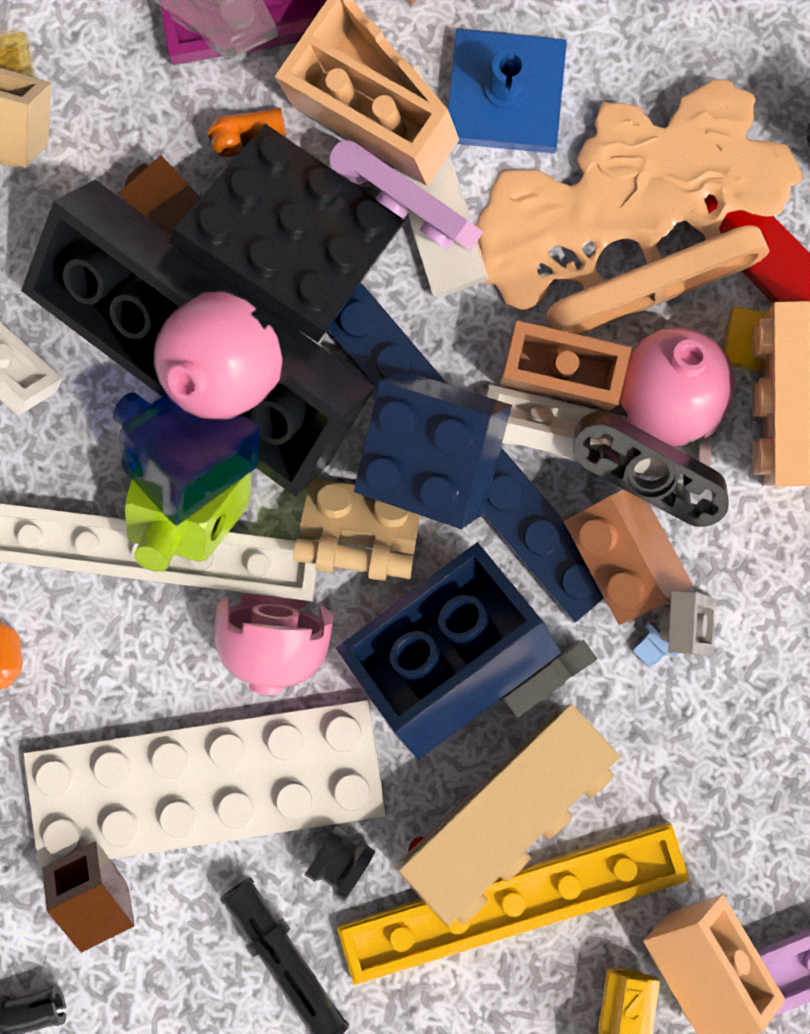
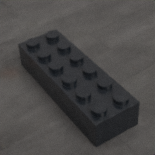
[21,179,375,497]

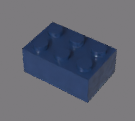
[336,542,561,760]

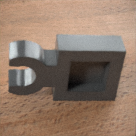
[501,639,597,718]

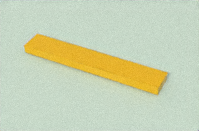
[337,822,690,985]

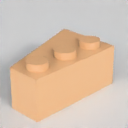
[275,0,459,186]

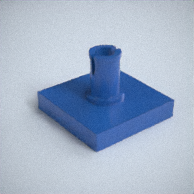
[448,29,567,154]

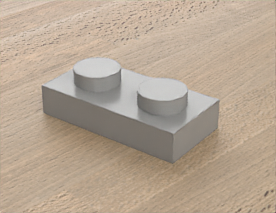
[660,591,716,656]

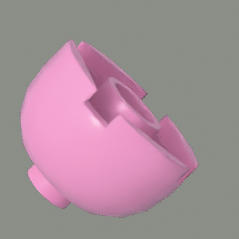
[154,292,282,419]
[620,327,735,447]
[214,593,334,695]

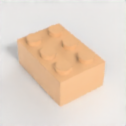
[752,301,810,486]

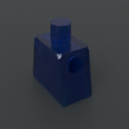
[113,392,260,526]

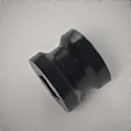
[304,825,375,901]

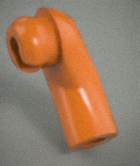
[208,108,286,157]

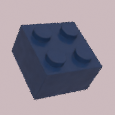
[354,371,512,530]

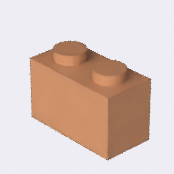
[499,320,632,411]
[564,490,693,625]

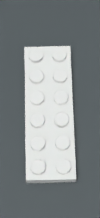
[23,699,386,870]

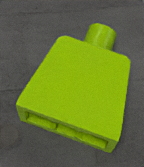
[125,433,252,572]

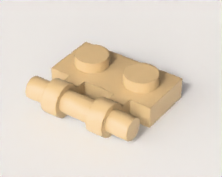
[293,479,420,581]

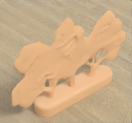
[476,79,803,335]

